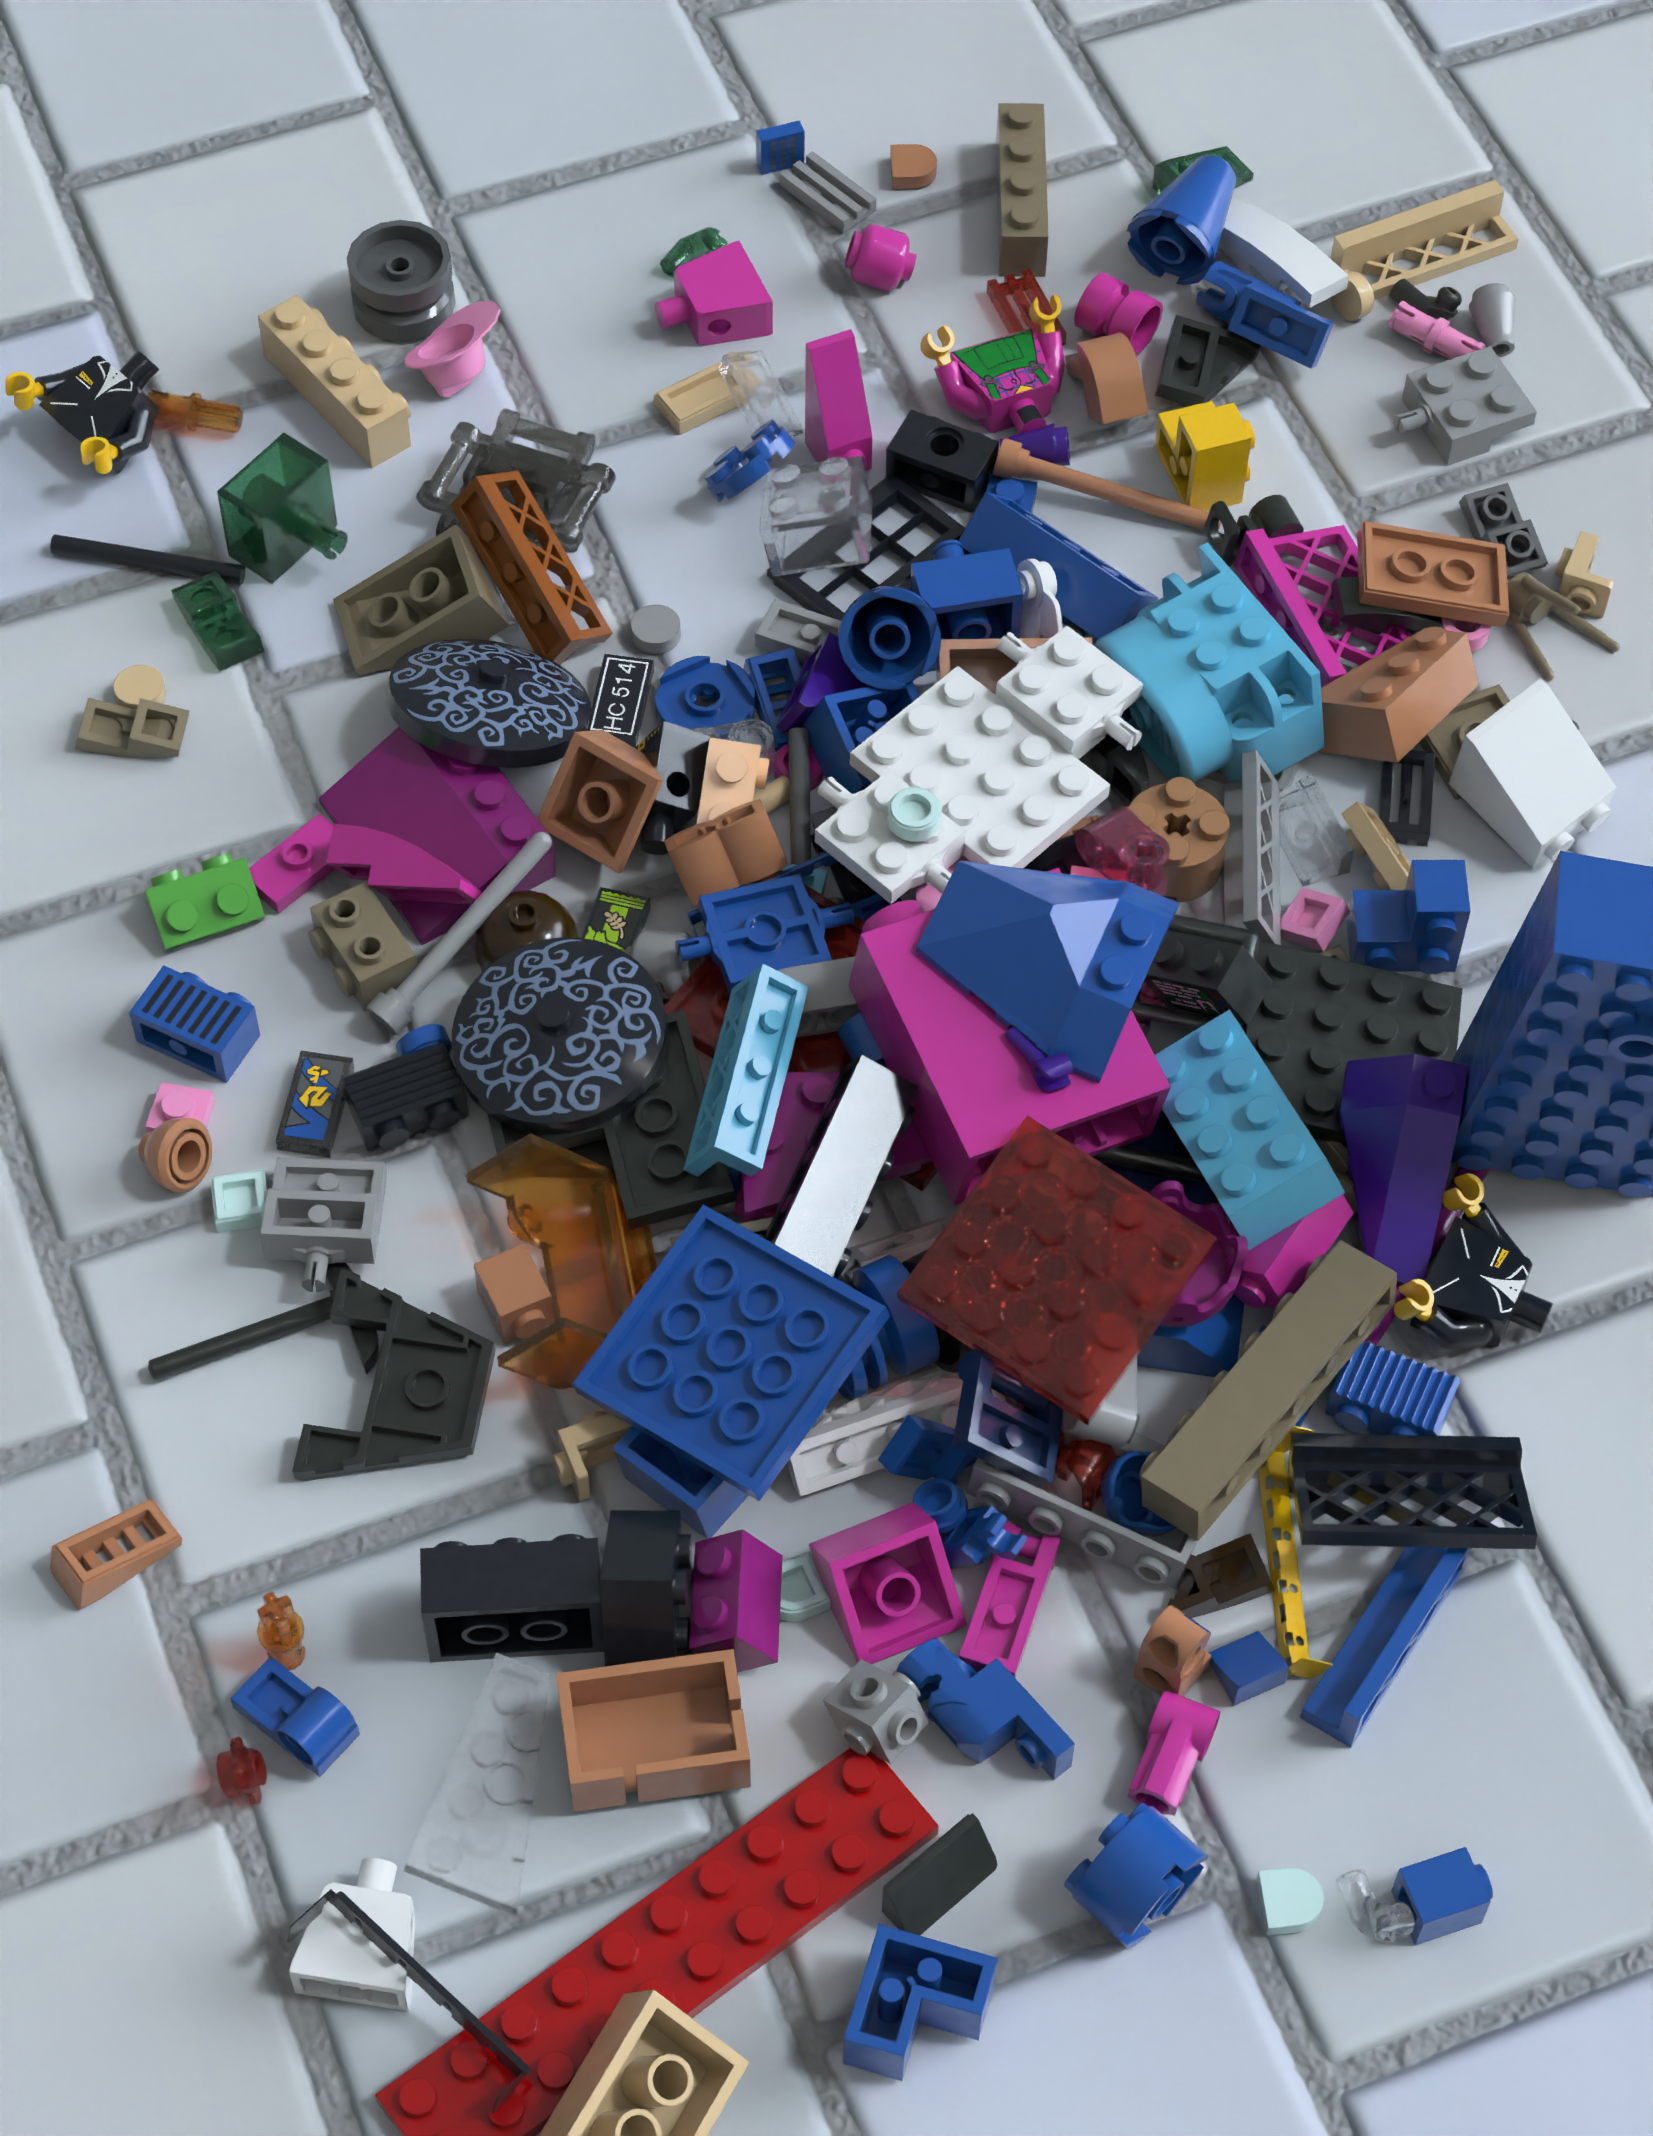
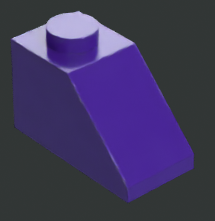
[776,632,869,732]

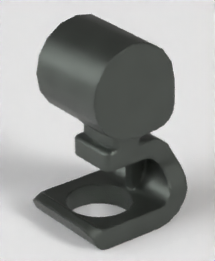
[1203,495,1304,567]

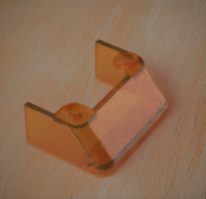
[466,1133,657,1389]

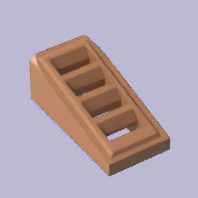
[50,1498,182,1610]

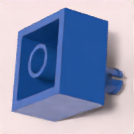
[910,540,1023,672]

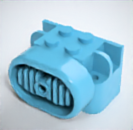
[1094,542,1325,783]

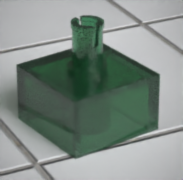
[217,433,348,584]

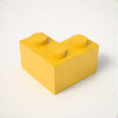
[1154,401,1255,511]

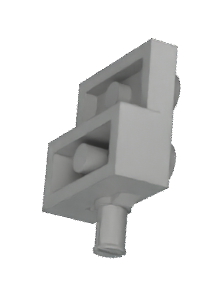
[1393,346,1537,466]
[260,1157,387,1292]

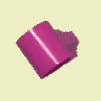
[1127,1689,1221,1816]

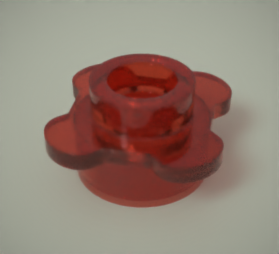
[217,1737,267,1805]

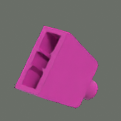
[655,241,773,346]

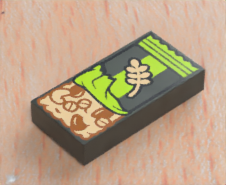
[582,887,651,952]

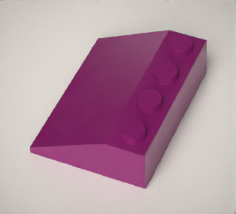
[319,727,556,945]

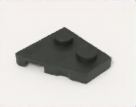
[1155,315,1261,406]

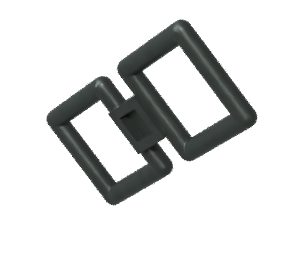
[1089,915,1260,1183]

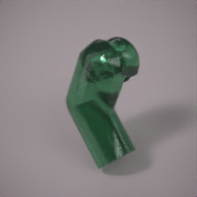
[660,227,728,278]

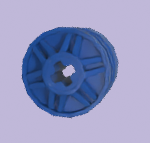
[837,1254,940,1401]

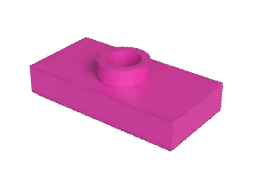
[249,814,335,914]

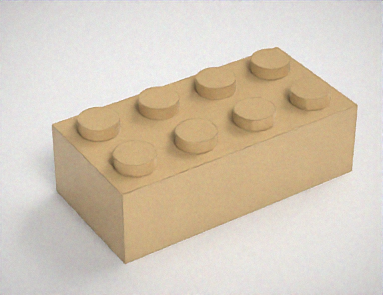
[539,1990,750,2136]

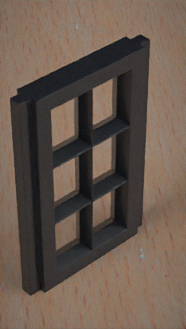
[767,475,966,621]

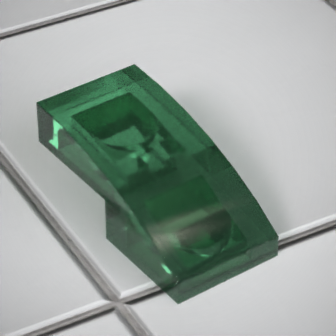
[171,571,264,671]

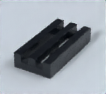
[1378,750,1435,847]

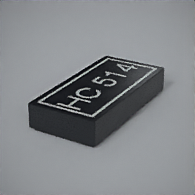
[587,654,654,748]

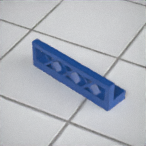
[1300,1547,1471,1748]

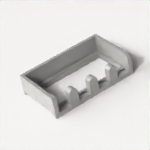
[966,1359,1198,1589]

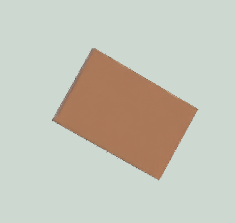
[1357,521,1509,628]

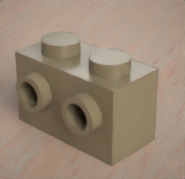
[308,881,417,1012]

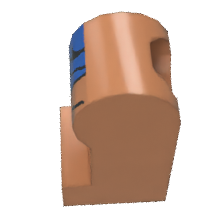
[1133,1605,1211,1697]

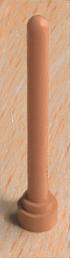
[992,438,1221,531]

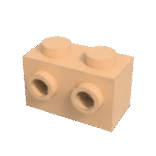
[696,737,769,825]

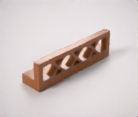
[450,471,613,665]

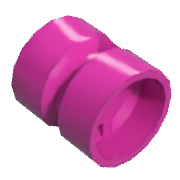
[1074,272,1163,356]

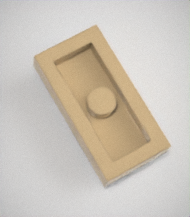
[1341,801,1411,890]

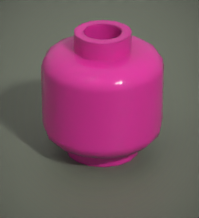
[845,224,917,292]

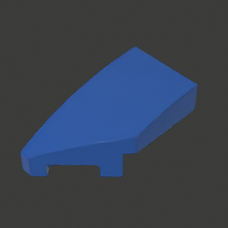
[878,1415,978,1485]

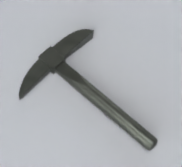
[148,1262,379,1380]

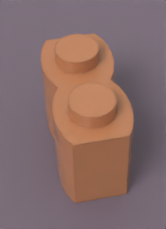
[664,799,789,906]

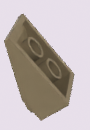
[333,525,510,675]

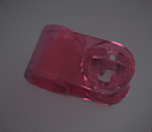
[1075,806,1170,896]

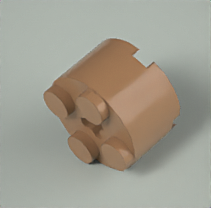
[1121,777,1230,902]

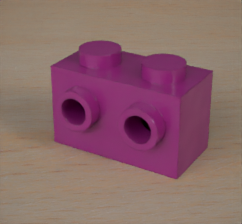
[689,1529,783,1673]

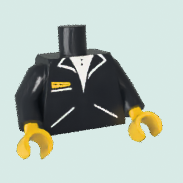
[5,350,159,474]
[1394,1173,1553,1350]

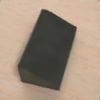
[882,1813,998,1935]

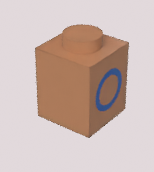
[474,1243,554,1344]

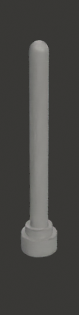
[365,832,552,1036]

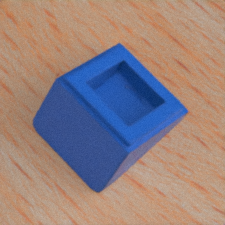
[1209,1631,1289,1706]

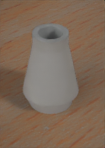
[1469,283,1516,357]

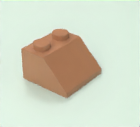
[537,730,663,873]

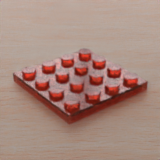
[897,1115,1217,1425]

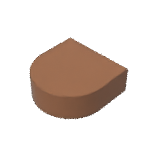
[890,144,937,189]

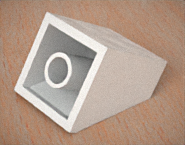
[1448,678,1617,869]

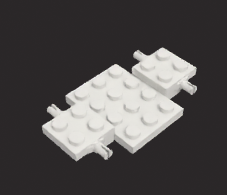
[815,626,1143,904]

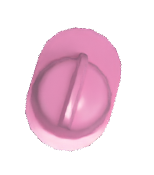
[404,300,500,397]

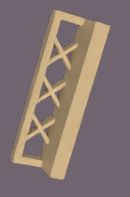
[1331,180,1519,300]

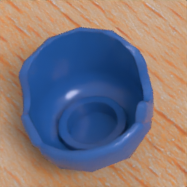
[1100,1451,1177,1537]

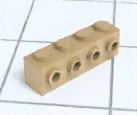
[258,295,411,468]

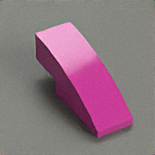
[326,824,482,904]

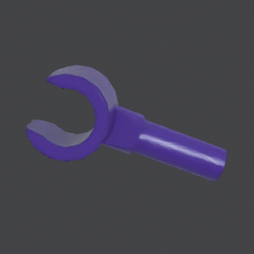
[1005,1027,1073,1091]

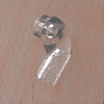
[1336,1869,1415,1943]

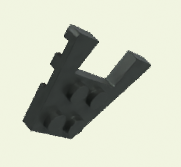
[292,1269,496,1480]

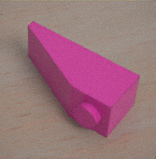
[805,329,873,483]

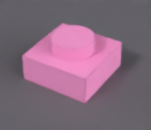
[1280,887,1351,952]
[145,1082,215,1133]

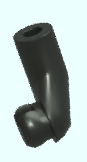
[1390,278,1462,320]

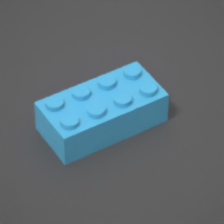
[1155,1009,1345,1250]

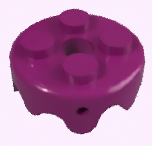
[1100,1180,1248,1327]

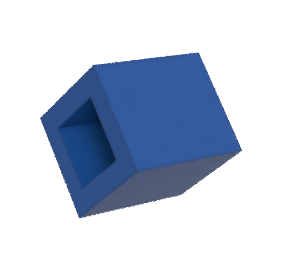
[1391,1847,1493,1946]

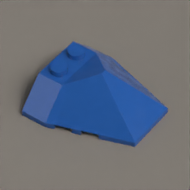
[916,860,1180,1083]

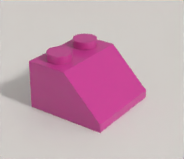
[809,1502,967,1664]

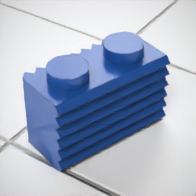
[1325,1342,1460,1436]

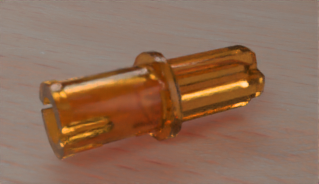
[148,389,243,433]
[257,1592,306,1671]

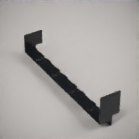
[287,1889,531,2114]

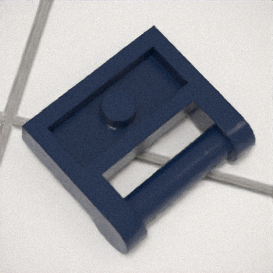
[952,1349,1063,1487]

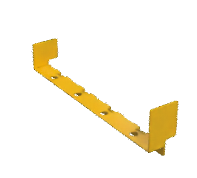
[1258,1426,1333,1679]

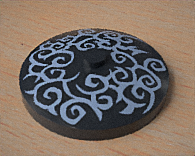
[387,639,591,768]
[451,937,668,1134]

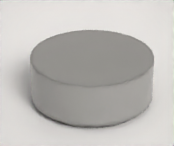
[631,604,681,654]

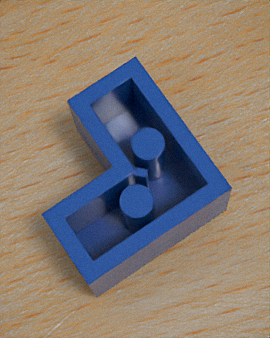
[803,681,919,794]
[1346,860,1471,974]
[843,1924,998,2081]

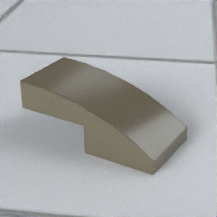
[75,698,190,758]

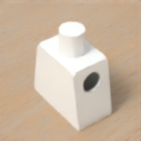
[289,1858,415,2012]

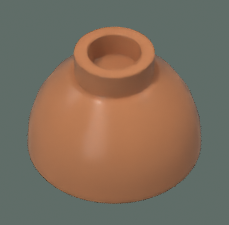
[138,1117,212,1193]

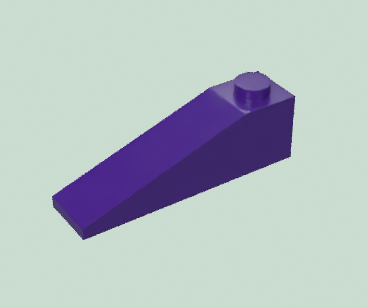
[1338,1054,1468,1286]

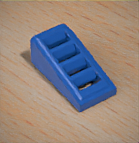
[743,648,810,752]

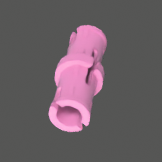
[1388,301,1485,359]

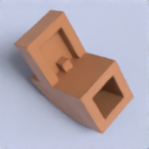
[1065,332,1148,424]

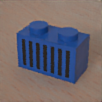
[129,965,260,1083]

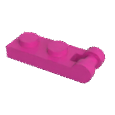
[959,1521,1062,1678]

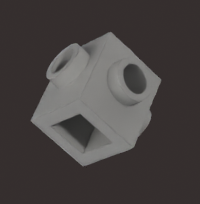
[823,1659,929,1764]

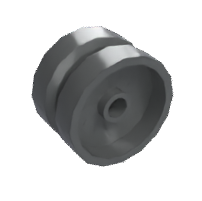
[346,220,456,342]

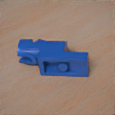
[1196,261,1334,369]
[896,1638,1075,1781]

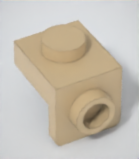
[1555,531,1613,618]
[552,1411,630,1502]

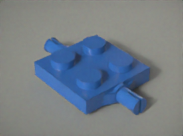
[675,874,854,994]

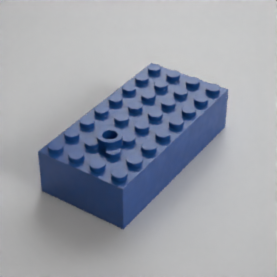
[1451,851,1653,1198]

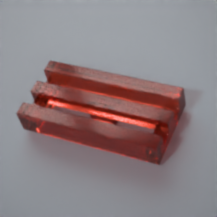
[986,269,1067,346]

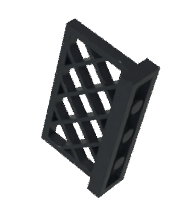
[1287,1433,1537,1549]

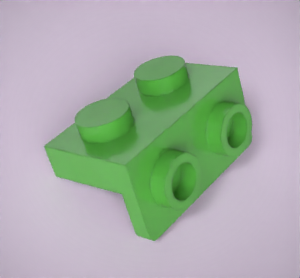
[143,853,266,951]

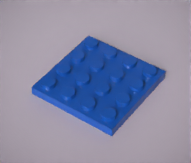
[572,1204,890,1501]

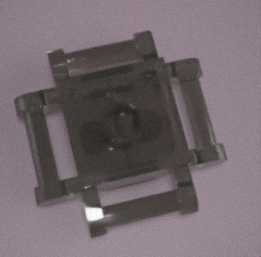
[416,408,616,553]

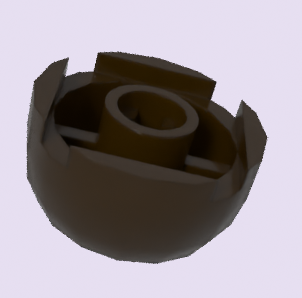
[475,890,578,973]

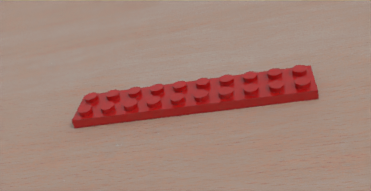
[375,1748,939,2136]

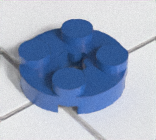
[704,419,795,502]
[655,656,755,741]

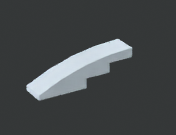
[1218,197,1349,308]

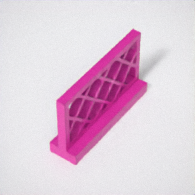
[1233,525,1410,688]

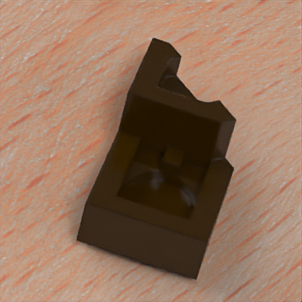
[1166,1533,1275,1618]

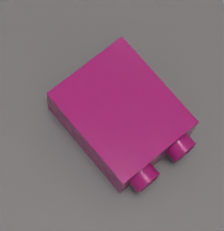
[848,868,1171,1205]

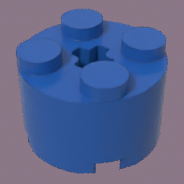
[1064,1803,1208,1949]

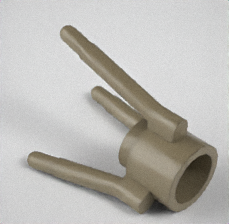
[1507,572,1620,680]

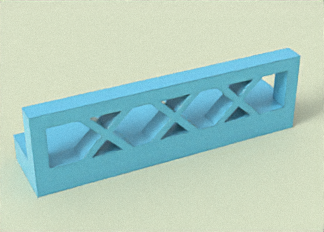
[683,963,809,1177]

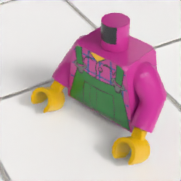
[920,294,1065,434]

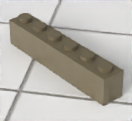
[1139,1240,1397,1541]

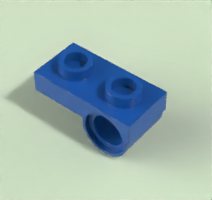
[230,1656,360,1777]

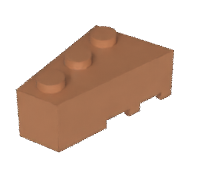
[1317,627,1479,763]

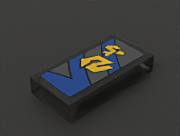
[275,1050,355,1158]

